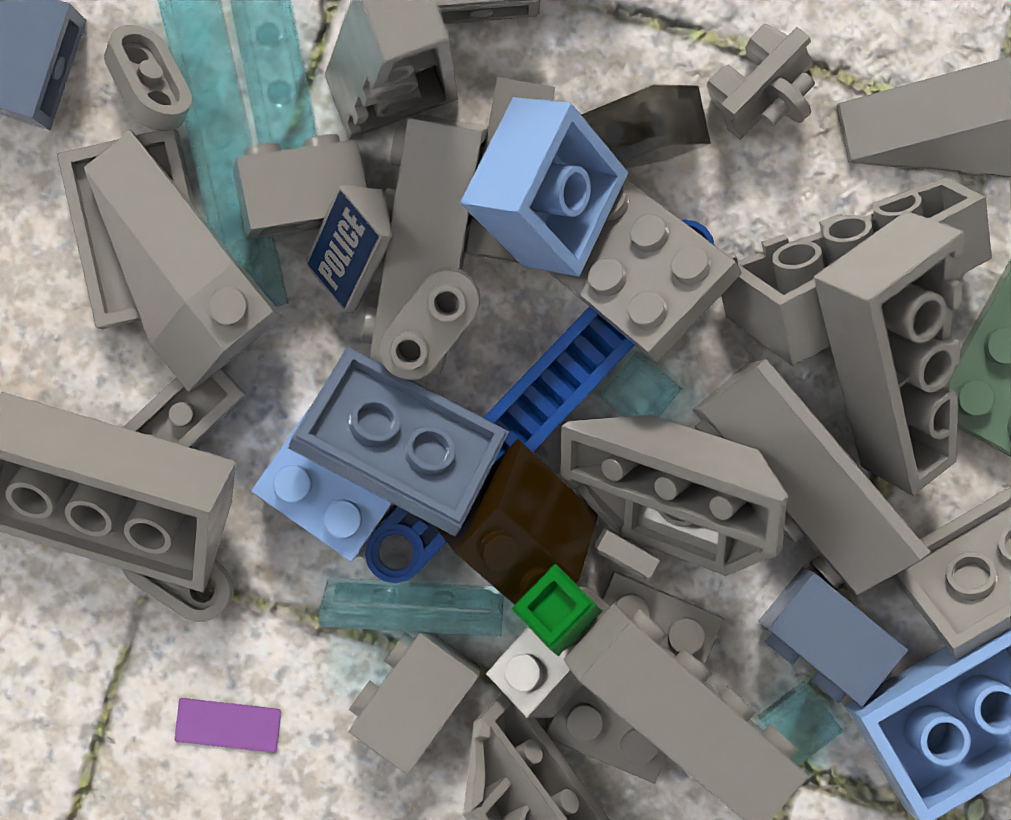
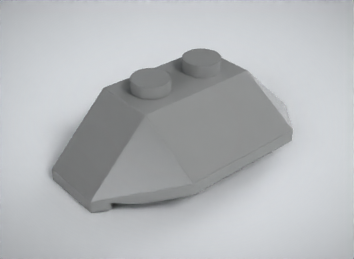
[560,415,788,576]
[463,693,610,820]

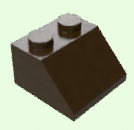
[435,439,598,605]

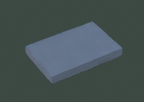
[288,346,509,536]

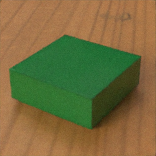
[512,564,602,657]

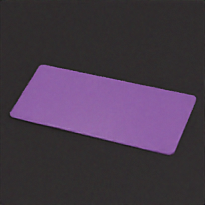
[174,698,281,753]

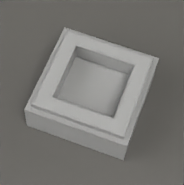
[593,527,660,580]

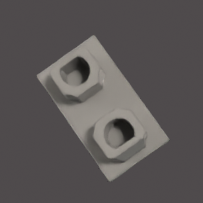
[707,24,815,140]

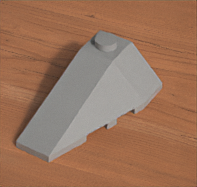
[836,56,1011,177]
[84,130,284,392]

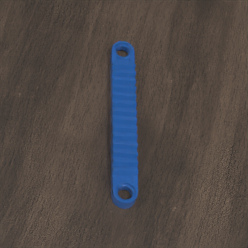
[365,219,715,583]

